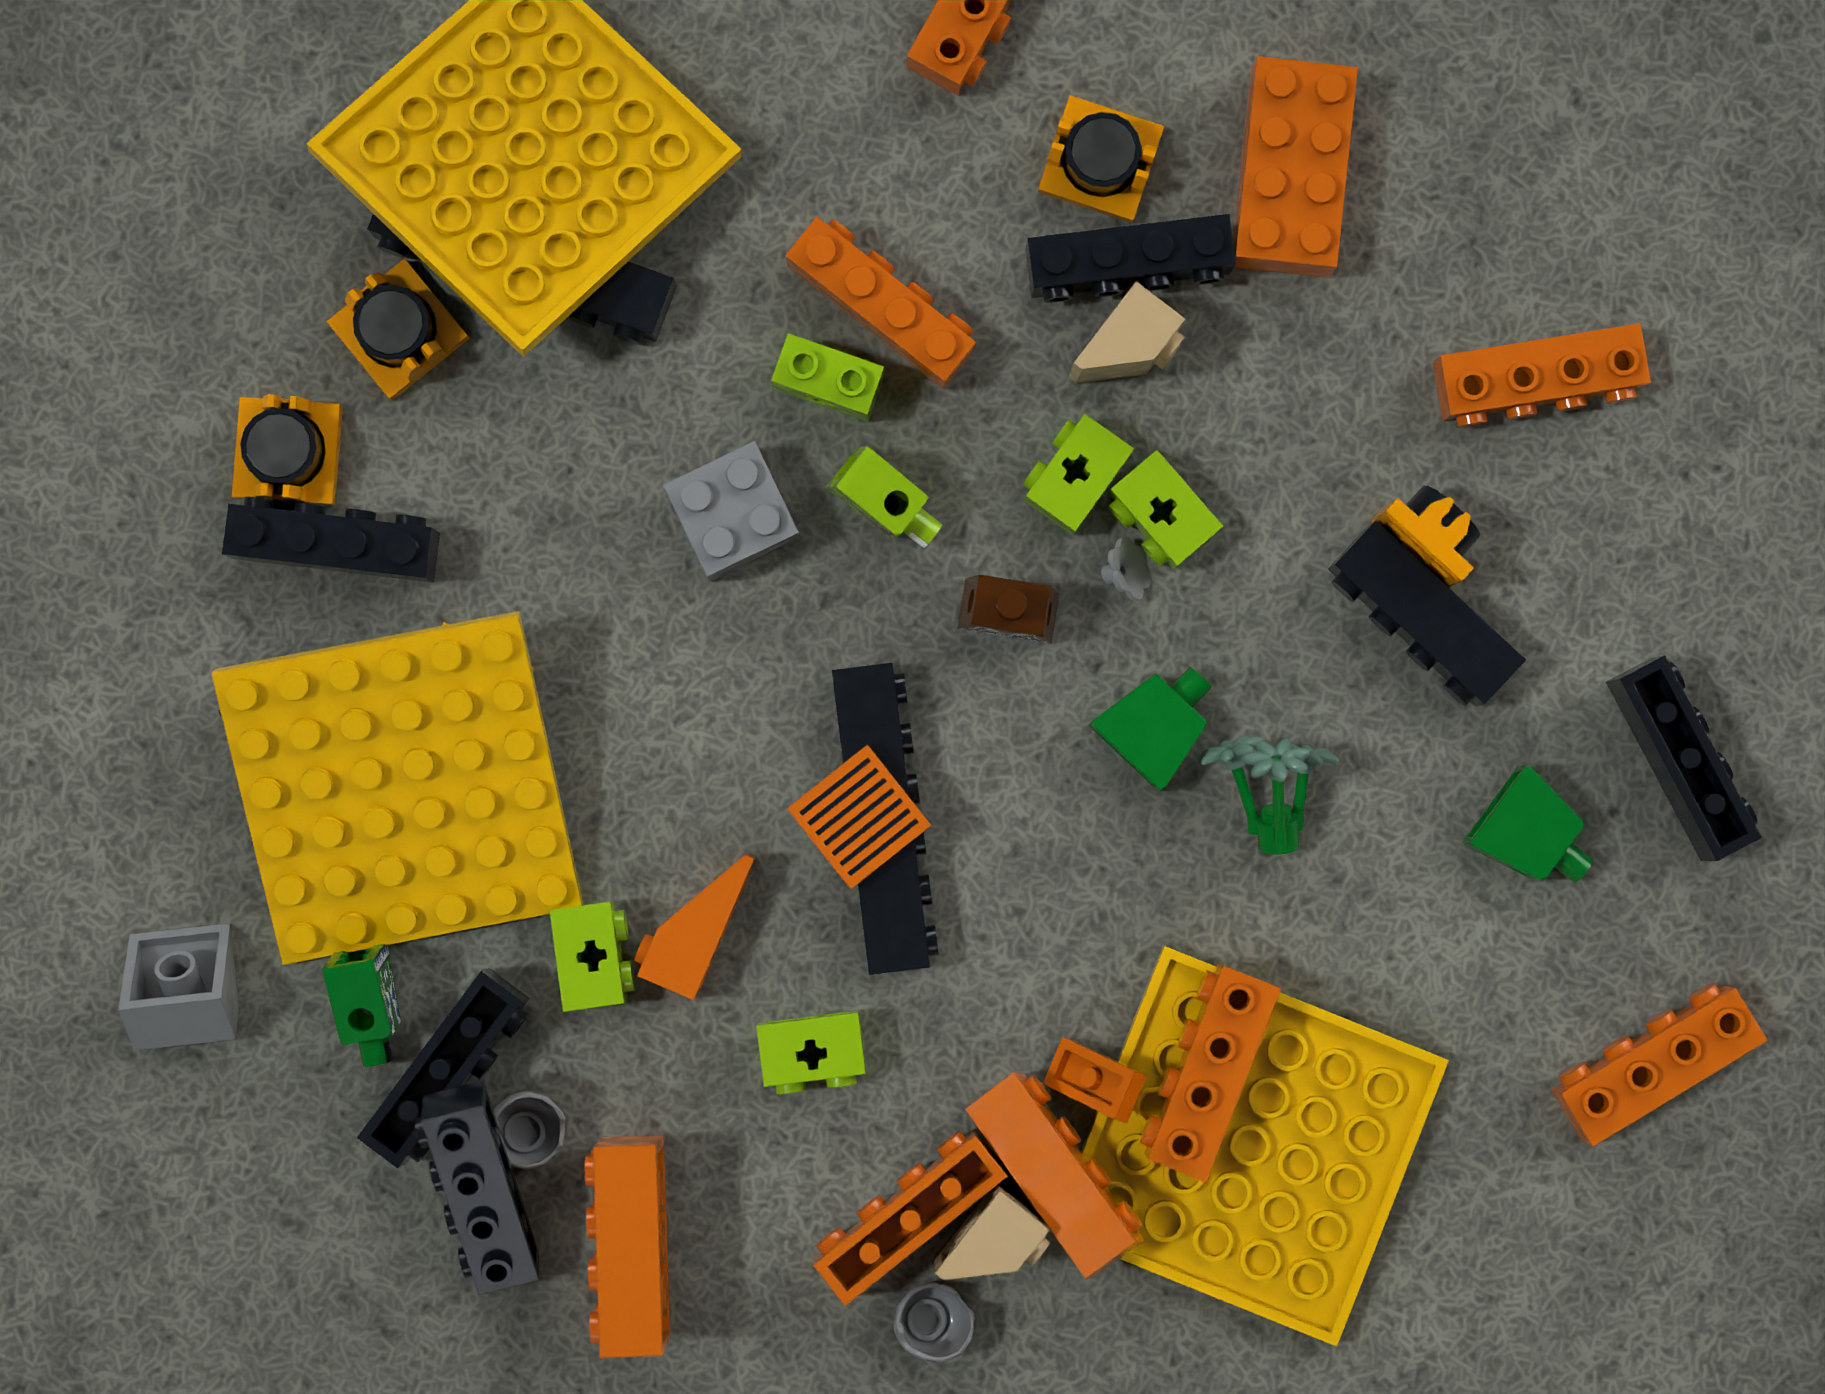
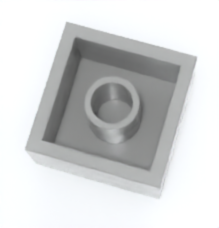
[663,441,801,581]

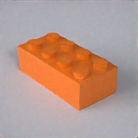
[1233,56,1358,278]
[585,1135,670,1358]

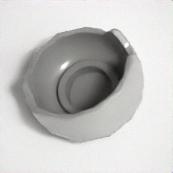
[493,1090,565,1170]
[893,1282,975,1363]

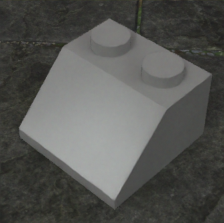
[118,923,239,1051]

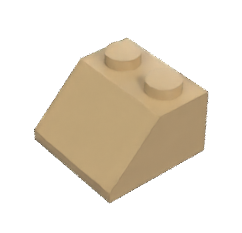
[1068,282,1185,384]
[934,1182,1050,1280]

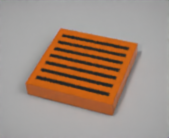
[787,745,931,889]

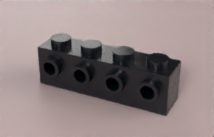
[1025,214,1236,303]
[222,497,440,583]
[1328,520,1526,707]
[1606,655,1762,861]
[357,968,530,1168]
[415,1080,539,1295]

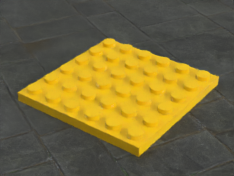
[306,0,742,358]
[211,611,583,965]
[1051,945,1449,1347]

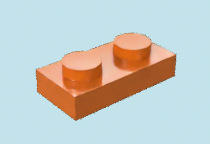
[1043,1037,1146,1123]

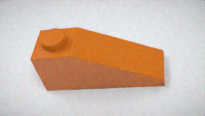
[634,854,757,1000]

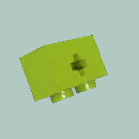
[771,333,885,422]
[1022,414,1134,536]
[1108,450,1223,570]
[549,901,635,1012]
[756,1010,866,1094]

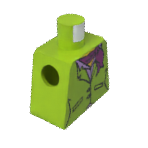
[826,446,942,548]

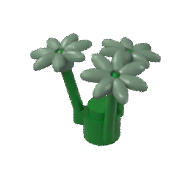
[1201,735,1339,855]

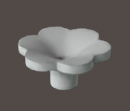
[1101,537,1151,601]

